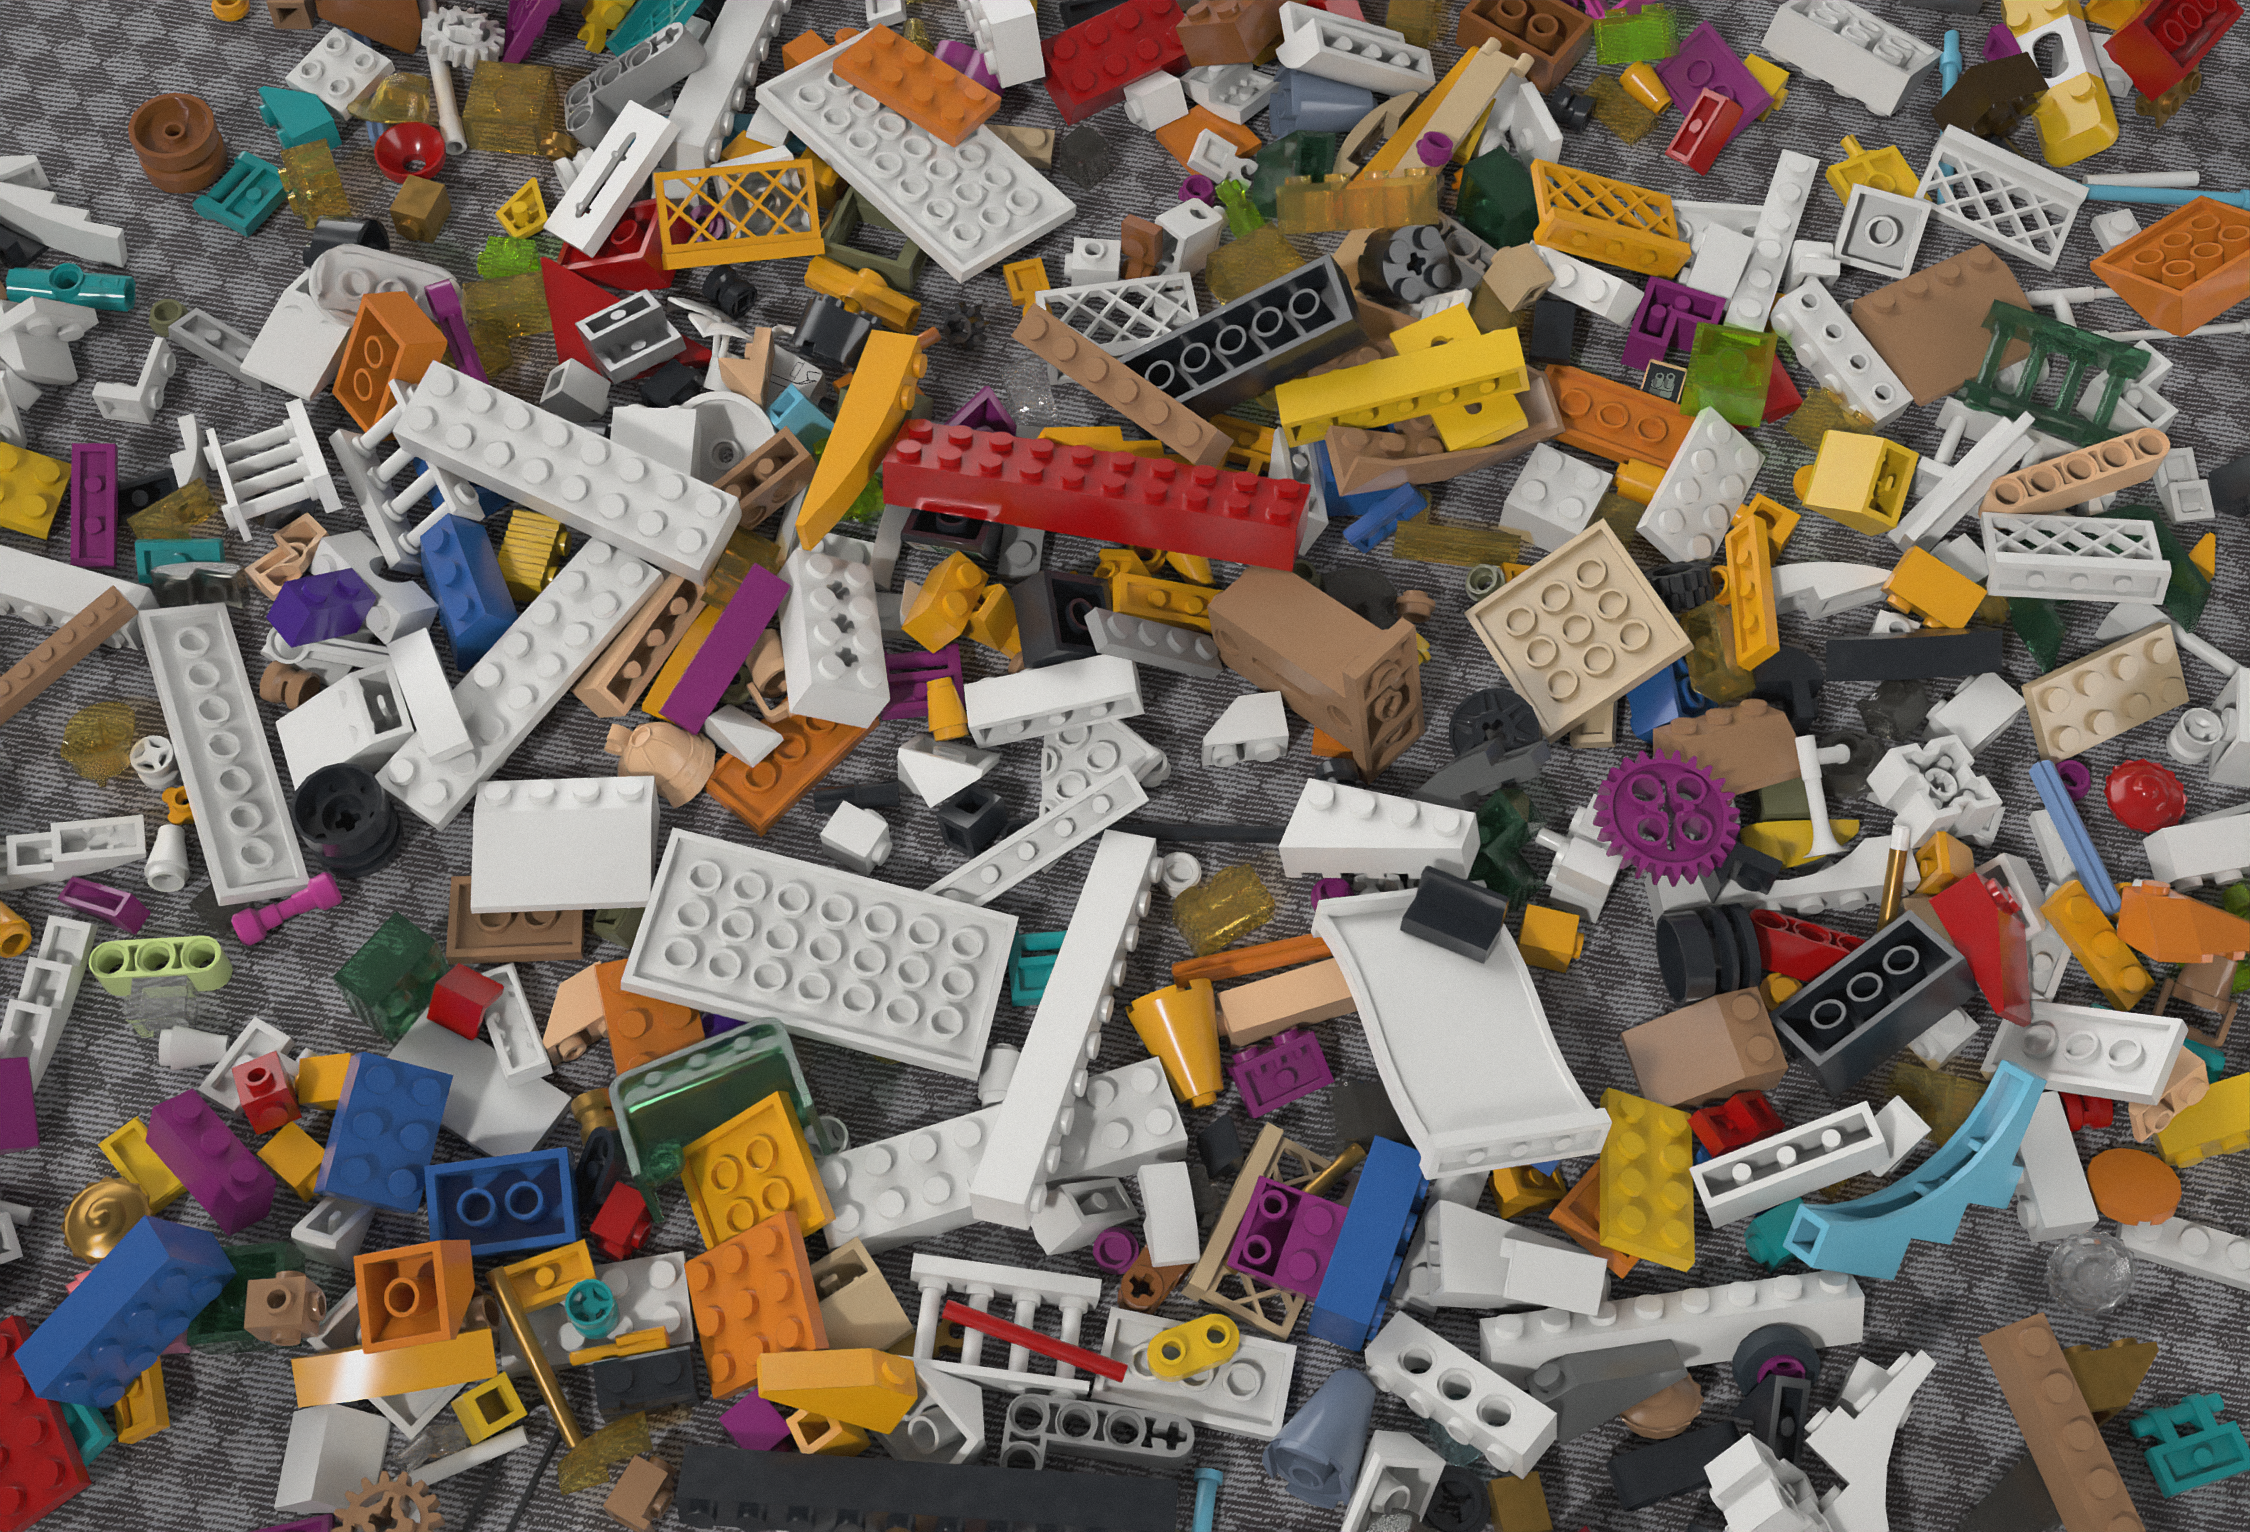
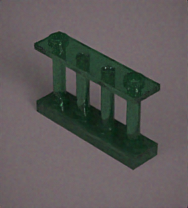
[1954,299,2152,448]

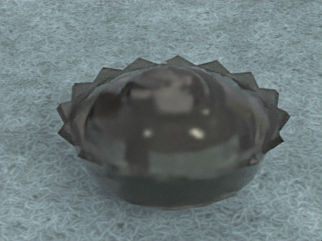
[1817,729,1887,800]

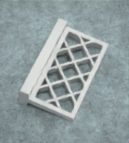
[1913,124,2089,272]
[1035,271,1199,385]
[1886,411,2035,553]
[1980,512,2172,605]

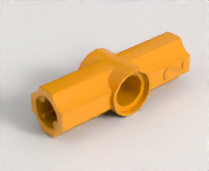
[804,254,922,334]

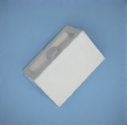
[1499,1237,1608,1316]

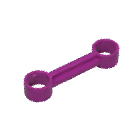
[424,279,490,385]

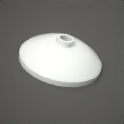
[681,391,777,485]

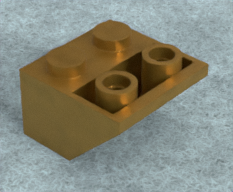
[2062,1338,2159,1429]

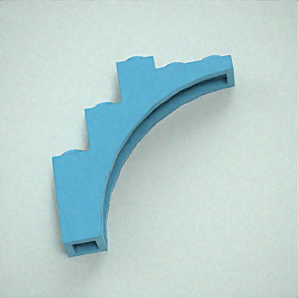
[1783,1059,2047,1280]

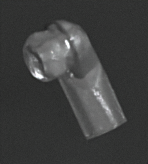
[393,1424,467,1474]

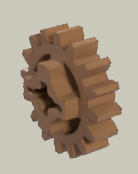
[331,1471,445,1532]

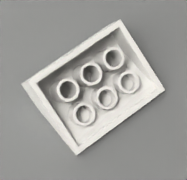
[1761,0,1943,116]
[471,776,660,914]

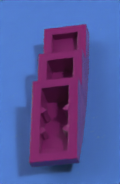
[658,563,791,736]

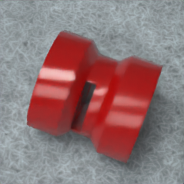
[2053,1090,2113,1132]

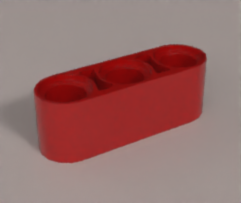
[1749,909,1866,983]

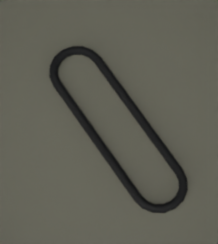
[462,1398,561,1532]

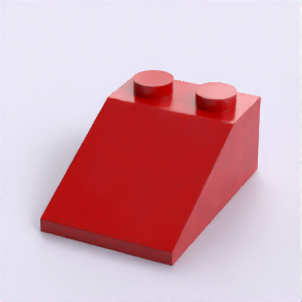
[556,196,692,292]
[1929,872,2031,1028]

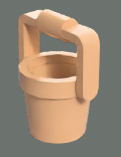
[745,628,796,723]

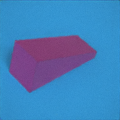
[57,876,151,935]

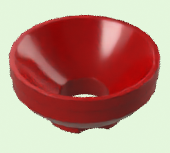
[374,122,446,184]

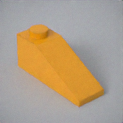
[757,1348,918,1435]

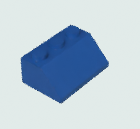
[420,513,519,672]
[1626,616,1719,745]

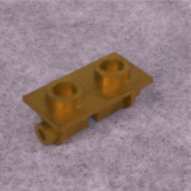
[2135,62,2202,129]

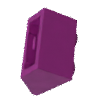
[1226,1175,1349,1304]

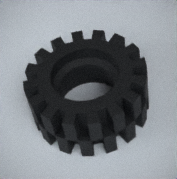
[1642,560,1716,611]

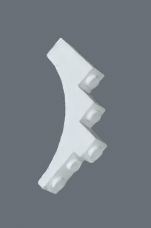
[1804,1349,1937,1532]

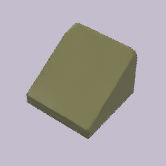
[587,907,646,949]

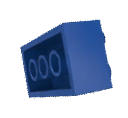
[1307,1135,1430,1353]
[13,1215,237,1410]

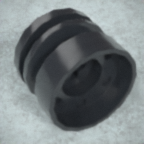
[1449,688,1543,788]
[290,763,404,879]
[1655,902,1761,1007]

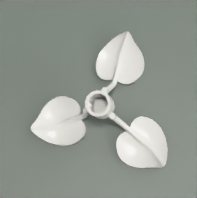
[667,297,796,393]

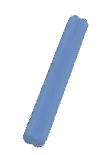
[2029,760,2121,917]

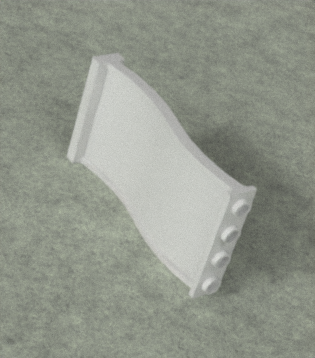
[1311,880,1612,1180]

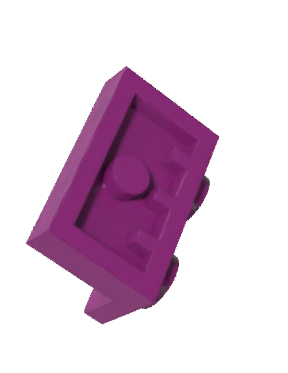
[1223,1026,1335,1119]

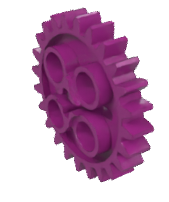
[1593,748,1740,887]

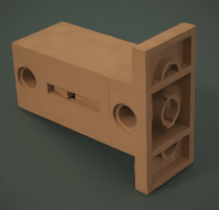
[1207,565,1425,786]

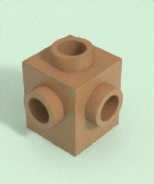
[244,1271,327,1346]

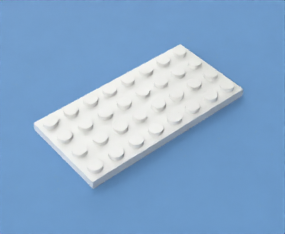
[755,27,1077,284]
[621,827,1019,1081]

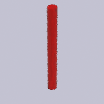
[941,1299,1128,1383]

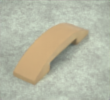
[1329,91,1419,214]

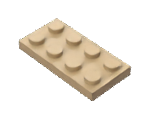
[2021,622,2190,765]

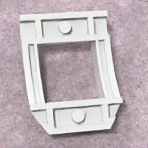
[770,443,913,591]

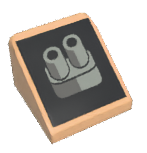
[1640,359,1688,404]

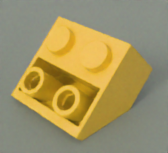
[1801,430,1919,536]

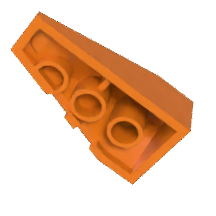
[2116,880,2250,963]

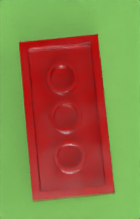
[0,1315,92,1532]

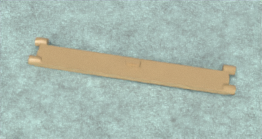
[1332,37,1535,300]

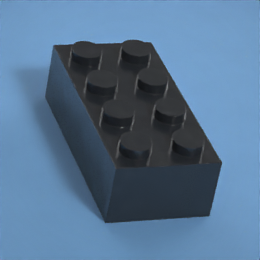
[1768,910,1980,1099]

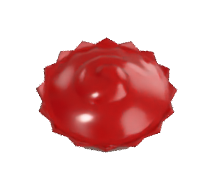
[2103,758,2189,833]

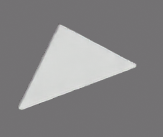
[1039,719,1163,874]

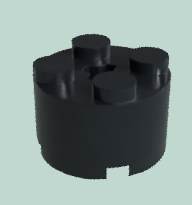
[303,214,390,268]
[1357,224,1452,305]
[789,294,883,375]

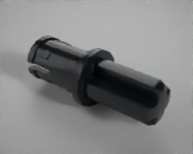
[813,779,900,814]

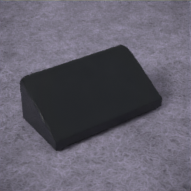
[117,467,188,527]

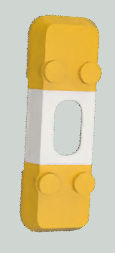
[2000,0,2119,168]

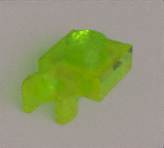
[1215,179,1272,244]

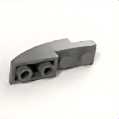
[1409,737,1551,812]

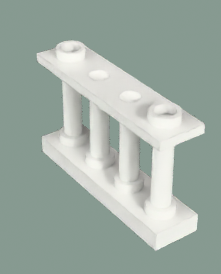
[328,378,485,575]
[1908,396,2083,546]
[203,398,342,542]
[898,1253,1102,1401]

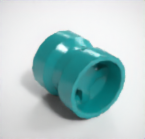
[565,1279,620,1339]

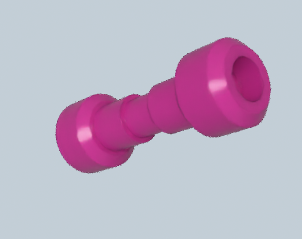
[231,872,343,946]

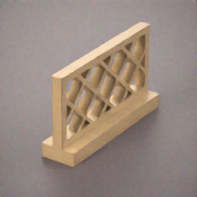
[1181,1122,1360,1343]

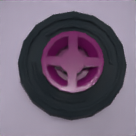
[1732,1325,1820,1397]

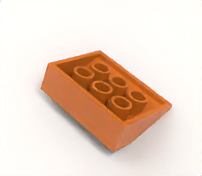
[2090,195,2250,338]

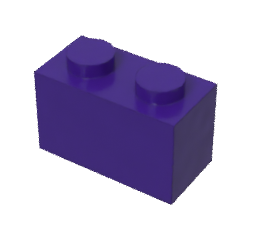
[266,568,377,648]

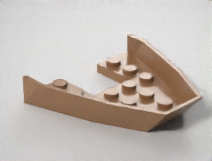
[1308,295,1566,497]

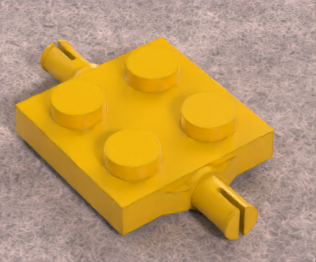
[1825,134,1932,208]

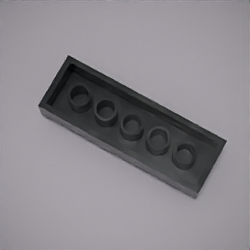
[1117,253,1370,442]

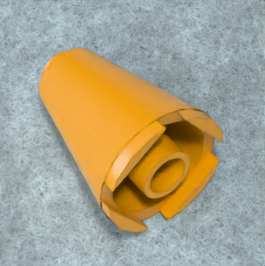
[1125,978,1224,1110]

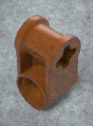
[1117,1244,1195,1315]

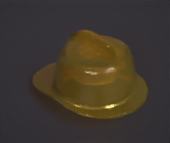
[347,72,438,123]
[60,702,136,788]

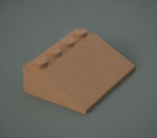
[1850,243,2052,407]

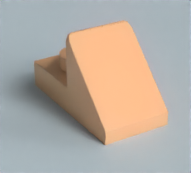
[718,327,775,411]

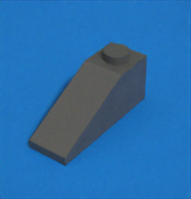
[1524,1339,1689,1445]

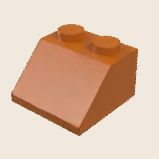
[353,1240,475,1355]

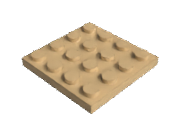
[1464,518,1694,744]

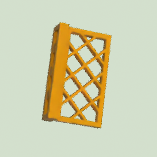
[653,158,825,270]
[1530,158,1692,280]

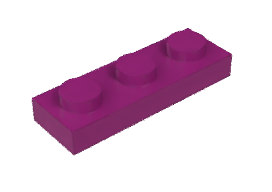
[70,443,118,569]

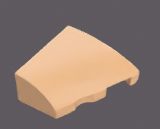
[244,512,329,601]

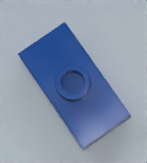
[1342,482,1429,554]

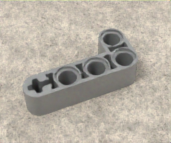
[564,22,707,152]
[1404,173,1500,304]
[999,1393,1195,1470]

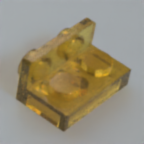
[1783,386,1879,454]

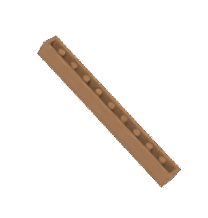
[0,585,139,726]

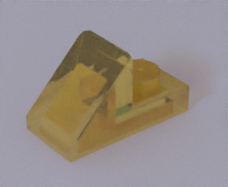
[127,477,219,540]

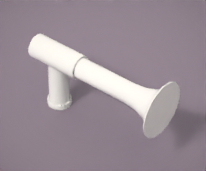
[1795,735,1850,858]

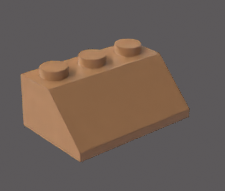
[1653,699,1802,795]

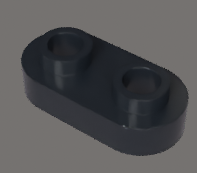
[576,1126,631,1214]

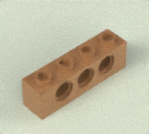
[711,426,818,552]

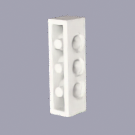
[1365,1310,1557,1479]

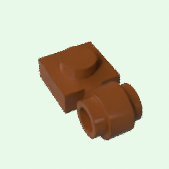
[1120,214,1163,280]

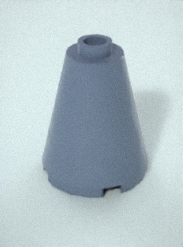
[1269,66,1378,143]
[1262,1368,1376,1509]

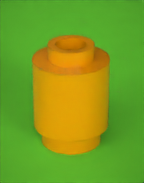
[1612,457,1667,507]

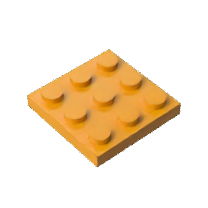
[673,1091,836,1251]

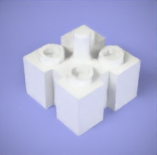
[1866,734,2003,849]
[1535,794,1623,924]
[1704,1433,1833,1532]

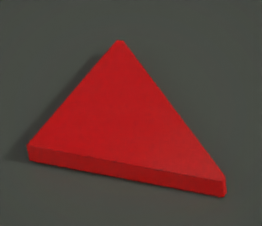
[540,256,712,384]

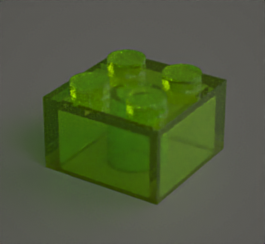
[1679,321,1778,428]

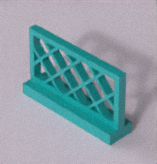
[605,0,704,57]

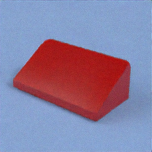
[1664,87,1744,176]

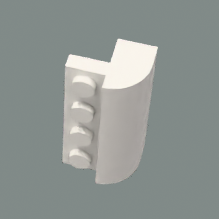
[1276,1,1436,97]

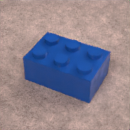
[313,1051,454,1214]
[424,1147,583,1262]

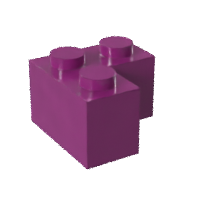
[1620,276,1726,371]

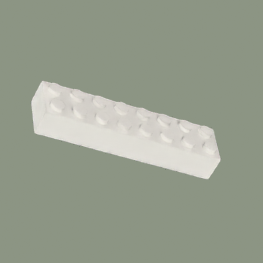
[392,360,742,587]
[814,1056,1188,1256]

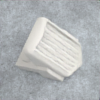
[0,296,99,385]

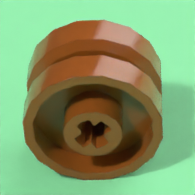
[128,92,228,194]

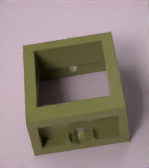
[821,186,929,294]

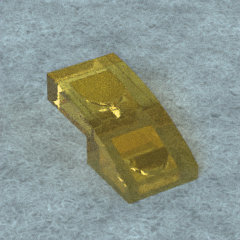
[557,1410,653,1496]

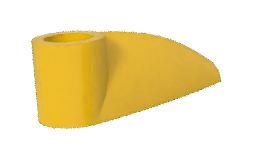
[1740,819,1860,871]

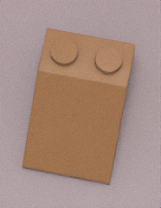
[1620,986,1788,1110]

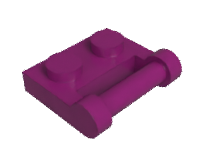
[880,643,966,721]

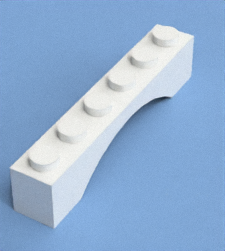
[1644,836,1921,929]

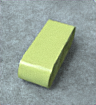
[89,936,233,996]

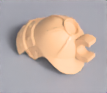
[604,722,716,809]

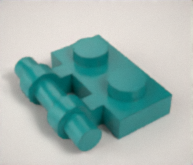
[2128,1392,2250,1499]

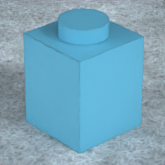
[765,383,835,454]

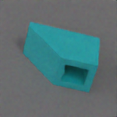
[258,86,342,164]

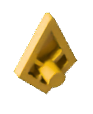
[495,177,548,244]

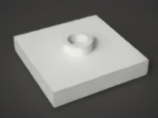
[1509,82,1564,184]

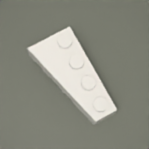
[1278,778,1481,879]

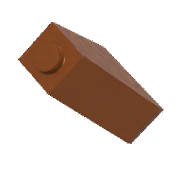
[313,0,422,54]

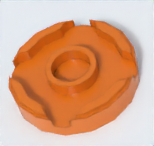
[2085,1148,2182,1226]

